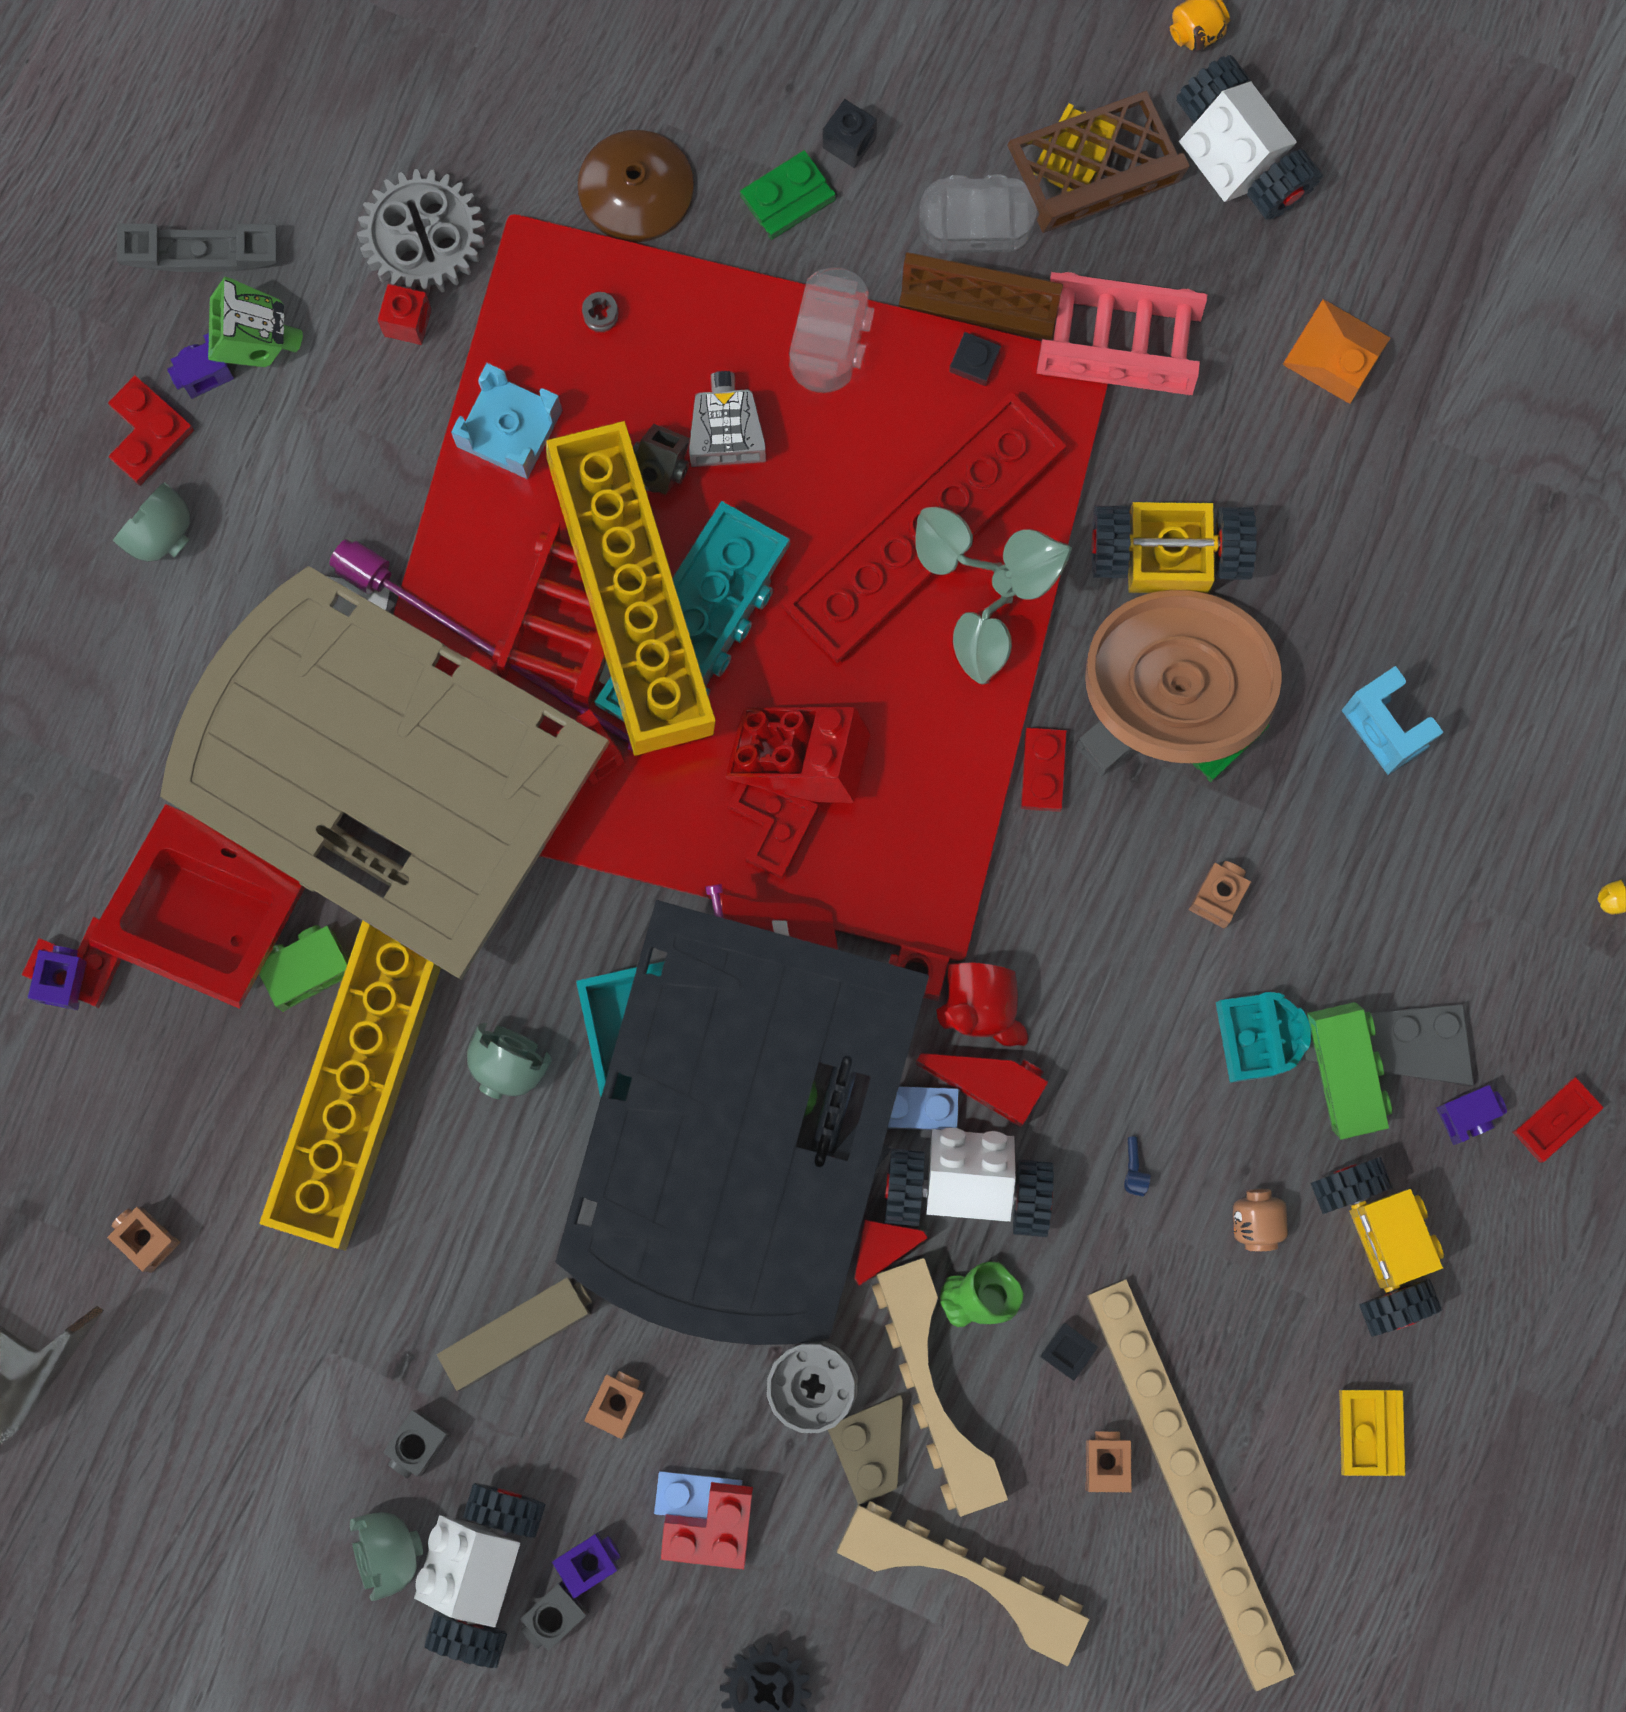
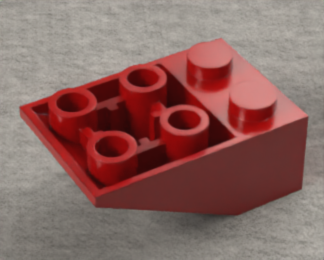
[725,707,870,803]

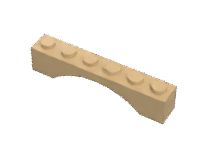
[871,1258,1008,1517]
[837,1501,1089,1666]

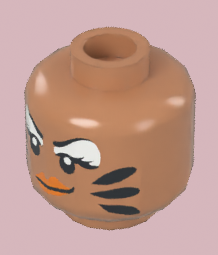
[1233,1189,1288,1251]

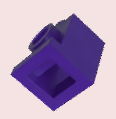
[167,333,234,399]
[28,946,87,1011]
[1436,1085,1507,1145]
[552,1532,621,1598]

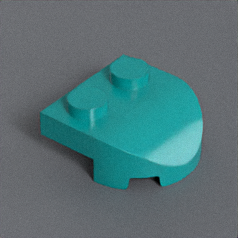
[1216,992,1311,1083]

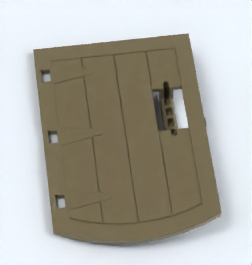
[160,566,610,980]

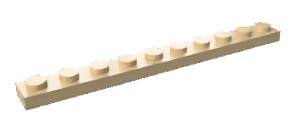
[1087,1280,1295,1691]

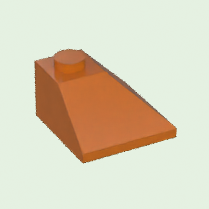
[1283,299,1390,404]

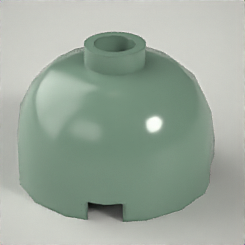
[113,482,190,562]
[467,1023,552,1099]
[350,1512,423,1601]

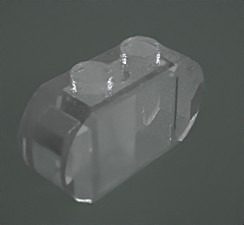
[918,174,1037,253]
[789,267,875,393]

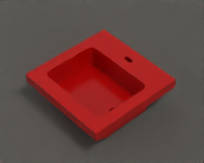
[88,804,305,1009]

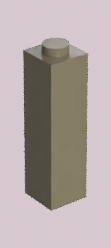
[436,1277,593,1391]

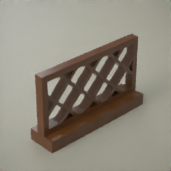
[1007,90,1190,233]
[898,252,1063,340]

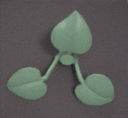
[916,507,1072,684]

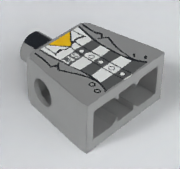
[689,371,766,467]

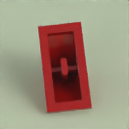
[854,1220,928,1286]

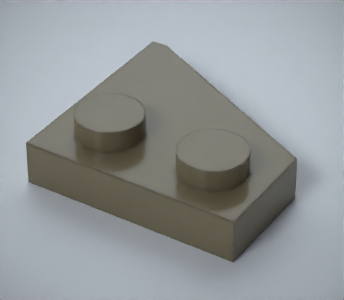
[828,1395,903,1505]

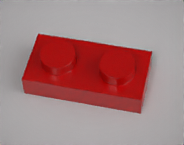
[1021,728,1066,812]
[1512,1077,1604,1163]

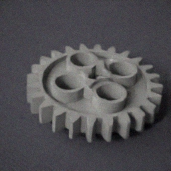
[357,169,486,295]

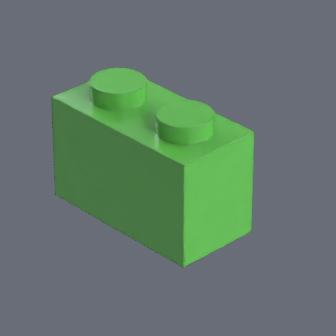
[259,925,349,1012]

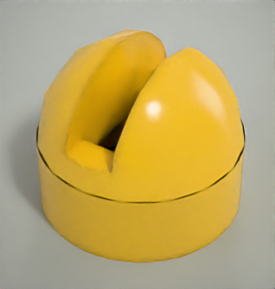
[1597,880,1626,915]

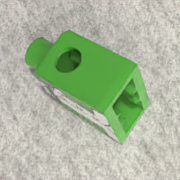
[208,277,303,367]

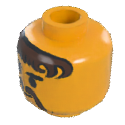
[1170,0,1230,52]

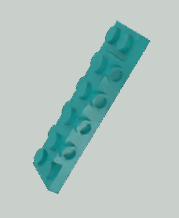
[595,501,791,722]

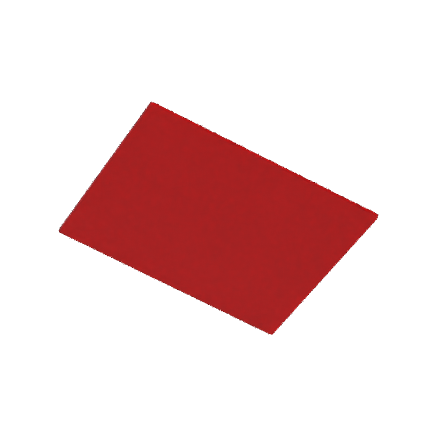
[393,214,1108,961]

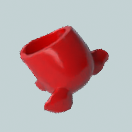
[936,963,1028,1047]

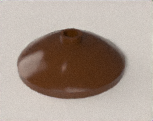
[578,130,694,242]

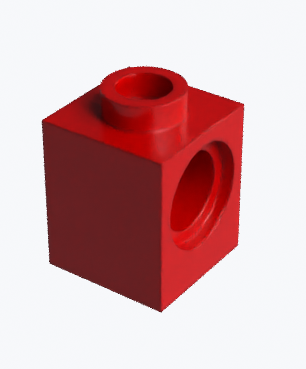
[377,284,432,345]
[889,945,949,1001]

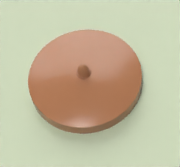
[1085,590,1282,763]

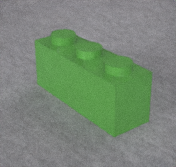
[1307,1002,1392,1140]

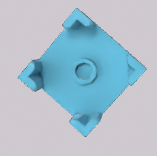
[451,363,562,479]
[1341,666,1443,775]

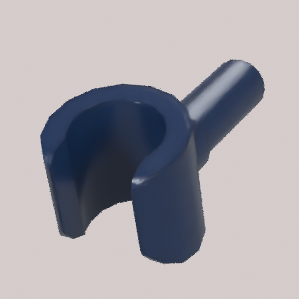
[1124,1137,1151,1197]

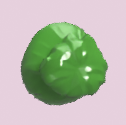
[940,1262,1023,1327]

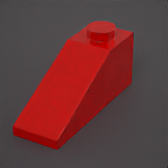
[915,1053,1048,1128]

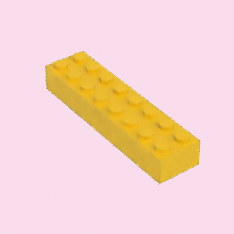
[546,421,715,756]
[259,920,441,1251]

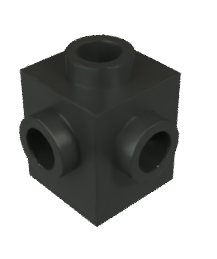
[633,424,690,495]

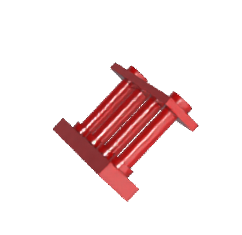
[492,521,606,709]

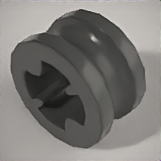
[582,292,619,332]

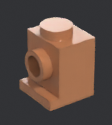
[1189,861,1251,929]
[107,1207,181,1273]
[584,1371,646,1439]
[1085,1431,1132,1492]

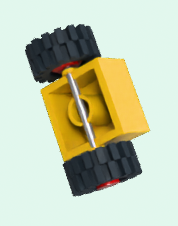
[1091,502,1257,594]
[1310,1157,1444,1337]

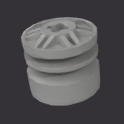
[767,1341,858,1433]

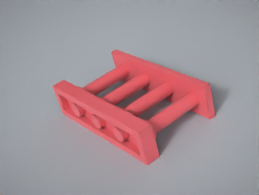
[1036,272,1207,396]

